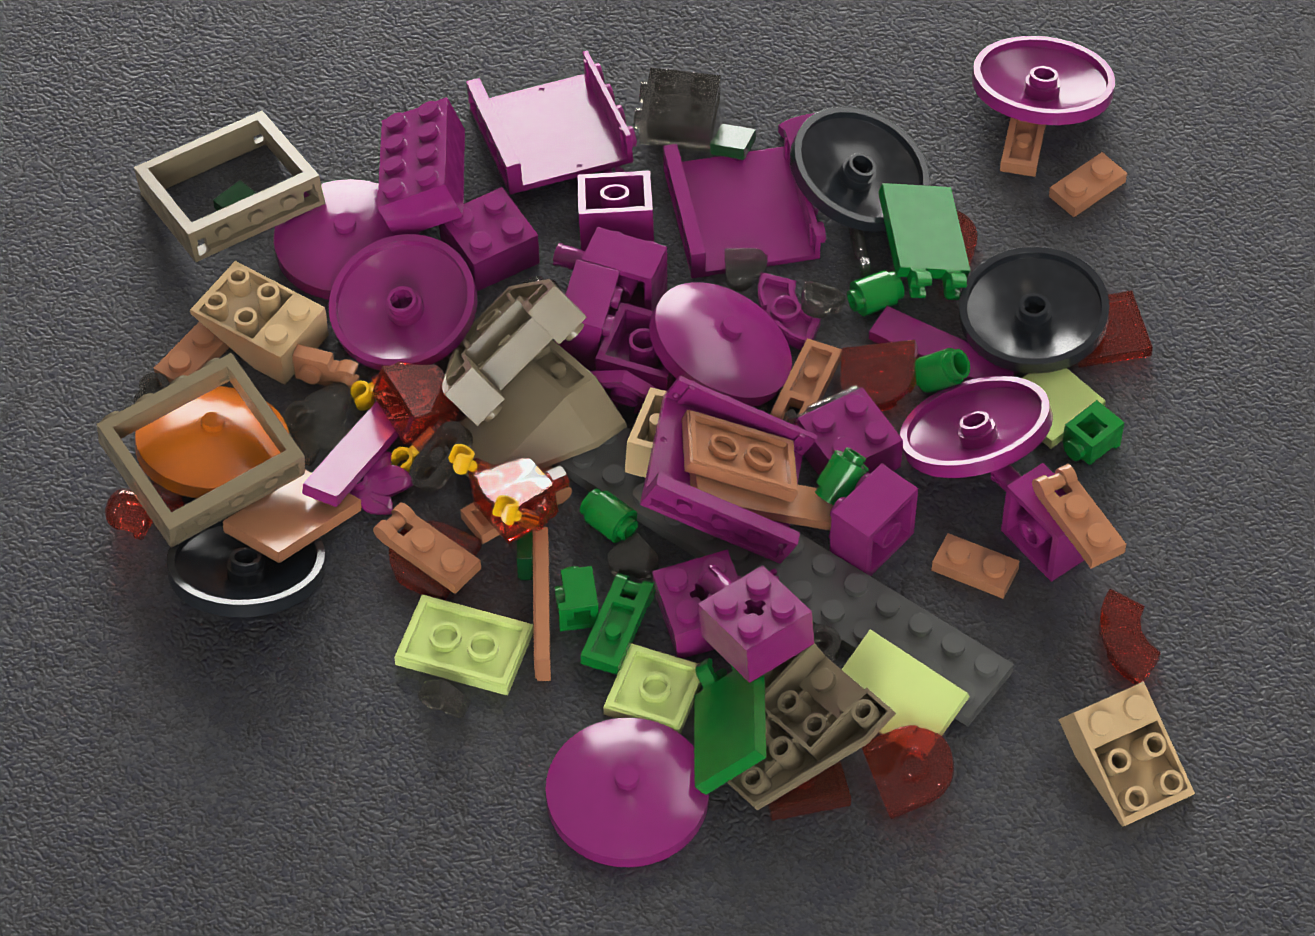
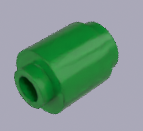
[847,270,904,316]
[913,348,970,393]
[815,447,869,505]
[580,488,638,543]

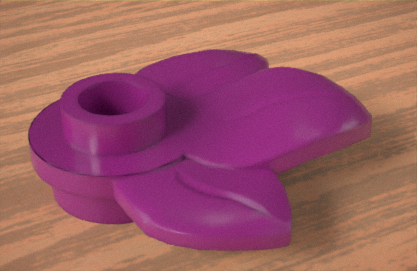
[349,451,414,515]

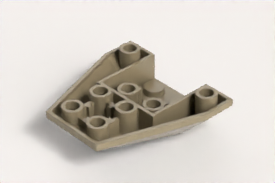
[438,340,627,491]
[727,643,896,811]

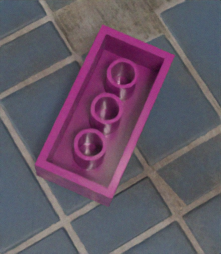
[377,97,465,236]

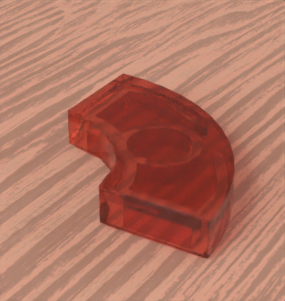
[1099,589,1161,685]

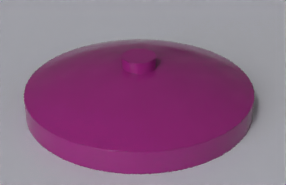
[972,36,1115,125]
[274,179,420,300]
[329,234,477,372]
[649,282,792,407]
[900,376,1053,478]
[546,718,709,867]

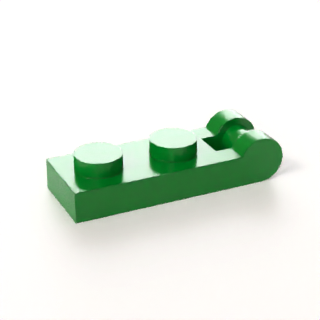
[580,573,655,675]

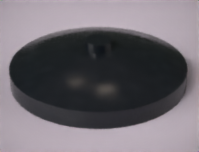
[790,107,930,232]
[959,247,1109,374]
[167,510,325,617]

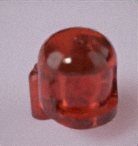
[105,482,184,540]

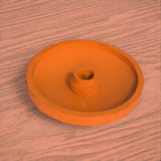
[135,386,289,498]

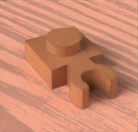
[292,344,360,389]

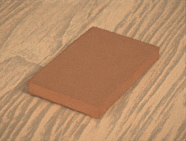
[682,410,798,503]
[223,470,361,563]

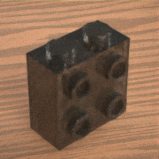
[633,67,721,152]

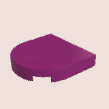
[590,370,657,414]

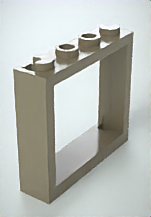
[134,111,325,262]
[97,353,305,548]

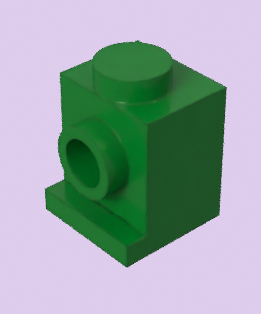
[1062,400,1125,465]
[554,566,599,632]

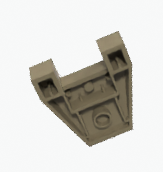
[441,279,587,426]

